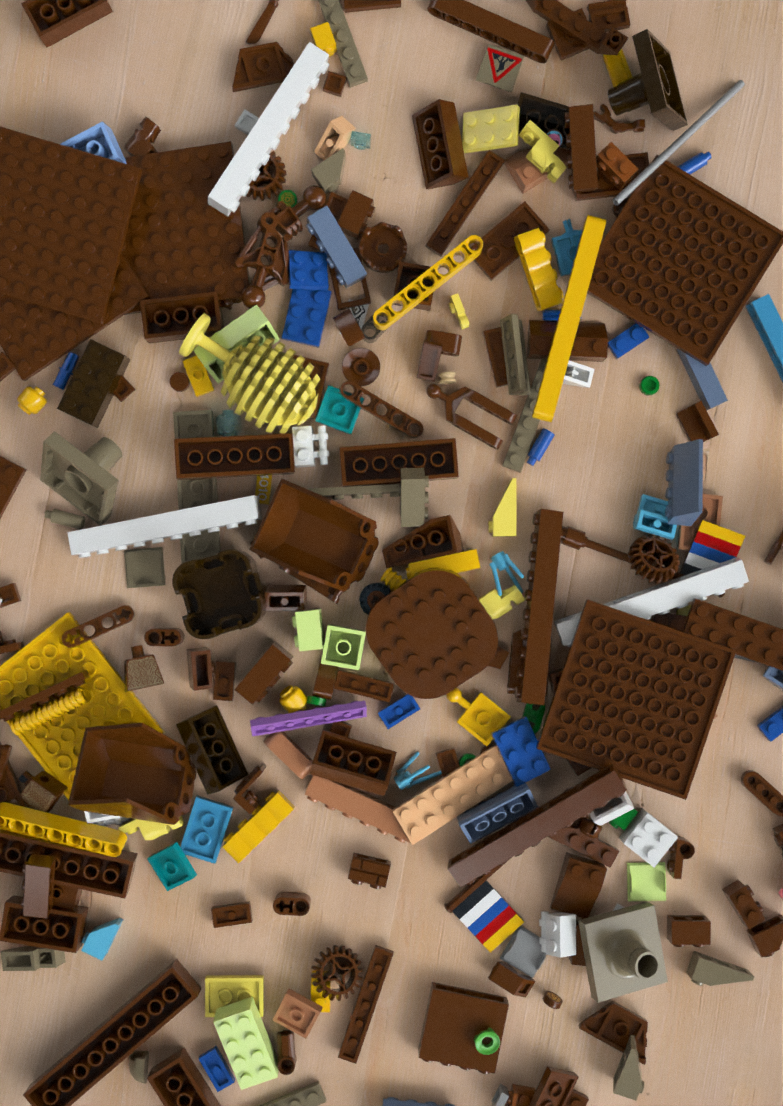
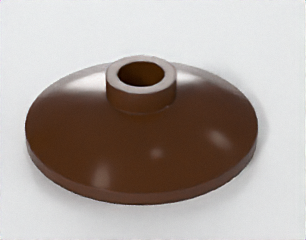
[342,348,380,386]

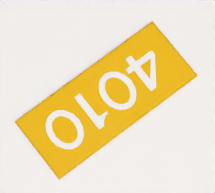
[255,475,272,505]

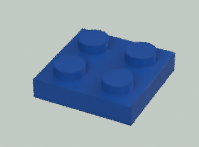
[288,250,329,291]

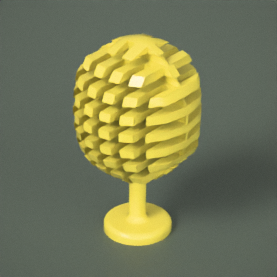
[179,313,320,434]

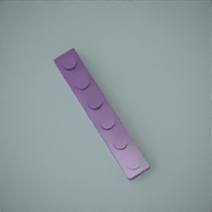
[250,701,367,737]

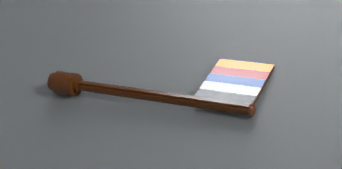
[561,520,746,598]
[444,787,572,953]

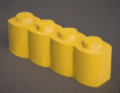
[514,228,564,311]
[222,790,295,864]

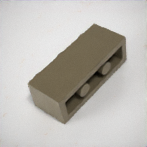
[400,468,429,527]

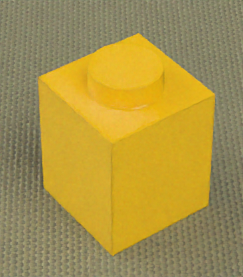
[310,22,337,57]

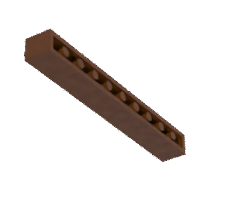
[514,509,564,705]
[448,764,627,887]

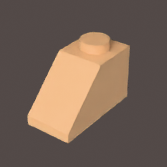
[314,116,356,160]

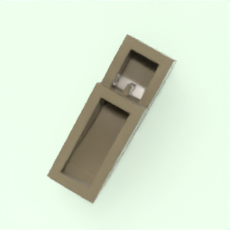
[1,946,66,971]

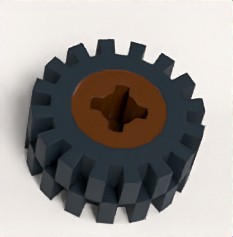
[359,583,391,615]

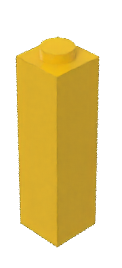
[405,549,481,579]

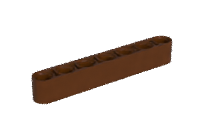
[427,0,555,64]

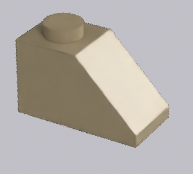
[311,148,346,194]

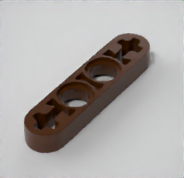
[62,605,134,648]

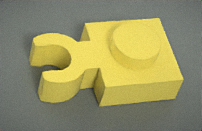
[448,293,470,330]

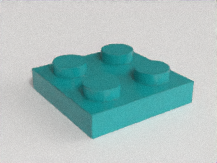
[315,385,364,435]
[147,842,197,891]

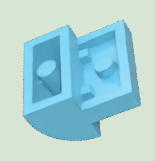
[633,494,677,540]

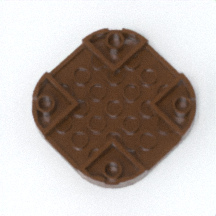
[366,568,498,699]

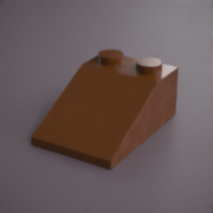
[550,852,607,918]

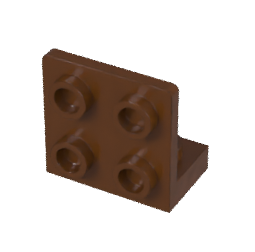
[233,764,266,814]

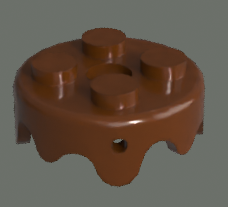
[359,222,407,273]

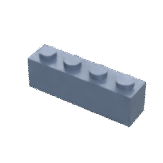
[306,206,367,289]

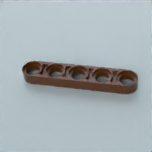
[339,381,424,438]

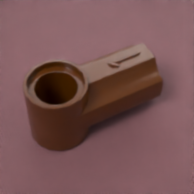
[277,1030,297,1075]

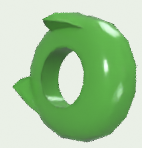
[474,1028,500,1055]

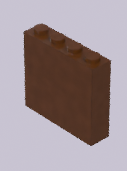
[418,982,509,1074]

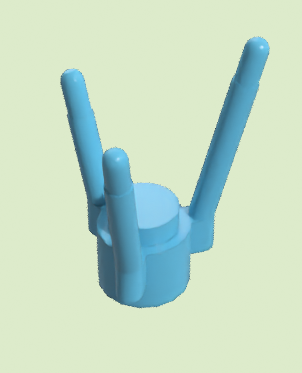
[489,551,524,596]
[394,752,442,790]

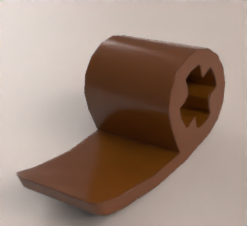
[333,309,365,346]
[312,661,339,700]

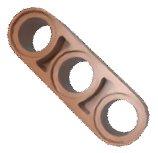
[264,731,313,780]

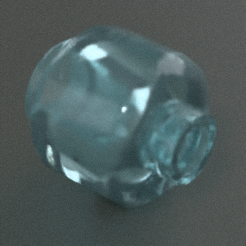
[216,410,242,437]

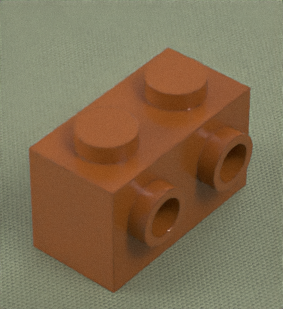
[596,142,638,190]

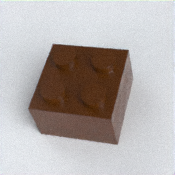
[393,261,434,311]

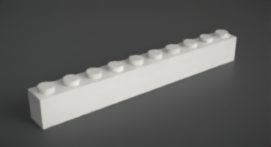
[208,42,329,216]
[67,495,262,558]
[554,557,749,647]

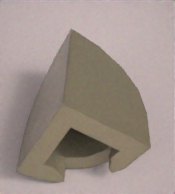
[129,1051,149,1084]

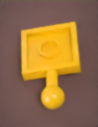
[446,688,511,746]

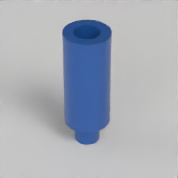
[677,152,712,175]
[527,428,555,466]

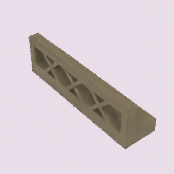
[500,314,531,395]

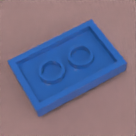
[282,289,332,348]
[491,716,551,787]

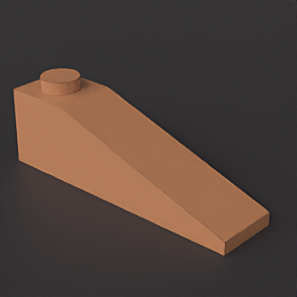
[504,147,570,194]

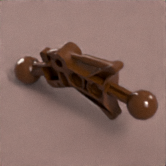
[233,185,326,309]

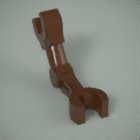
[594,104,645,134]

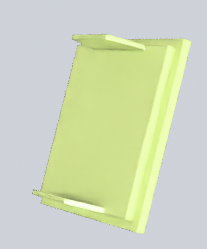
[627,862,666,901]

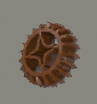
[246,151,287,201]
[627,534,680,584]
[311,945,363,1001]

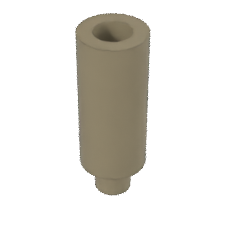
[45,509,85,530]

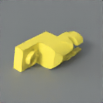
[519,120,567,183]
[479,585,525,619]
[118,816,184,840]

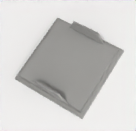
[500,926,546,978]

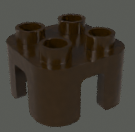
[172,550,266,639]

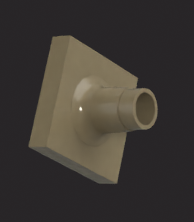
[40,431,122,526]
[578,902,668,1003]

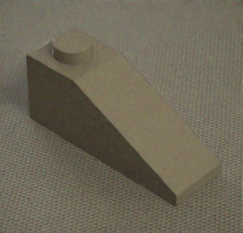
[686,951,754,986]
[613,1035,644,1101]

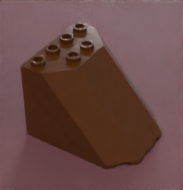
[249,478,379,592]
[68,723,196,825]

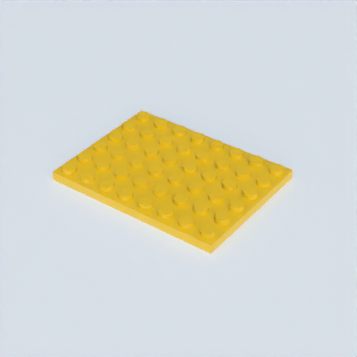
[0,612,165,800]

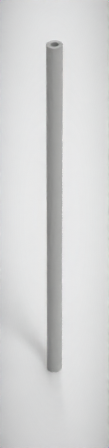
[612,80,745,206]

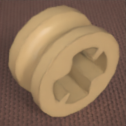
[439,372,456,384]

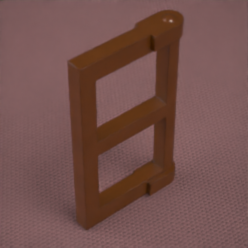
[327,247,371,310]

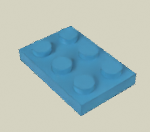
[180,796,234,864]

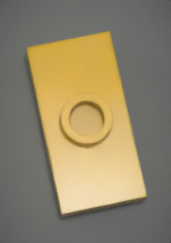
[603,49,632,87]
[182,355,215,397]

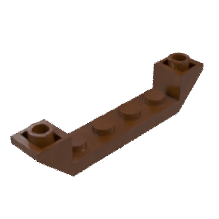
[526,0,628,56]

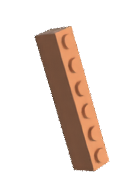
[305,775,410,843]

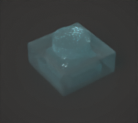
[351,131,371,150]

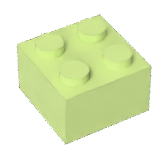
[292,608,325,651]
[321,624,366,670]

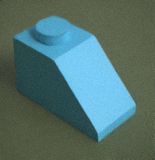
[81,918,123,961]

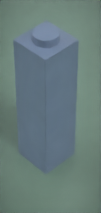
[676,349,728,410]

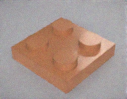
[272,989,323,1039]

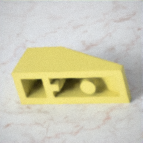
[488,478,516,537]

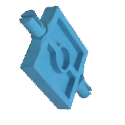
[551,219,582,277]

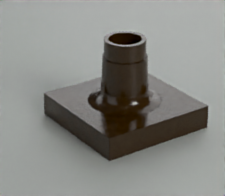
[608,29,688,131]

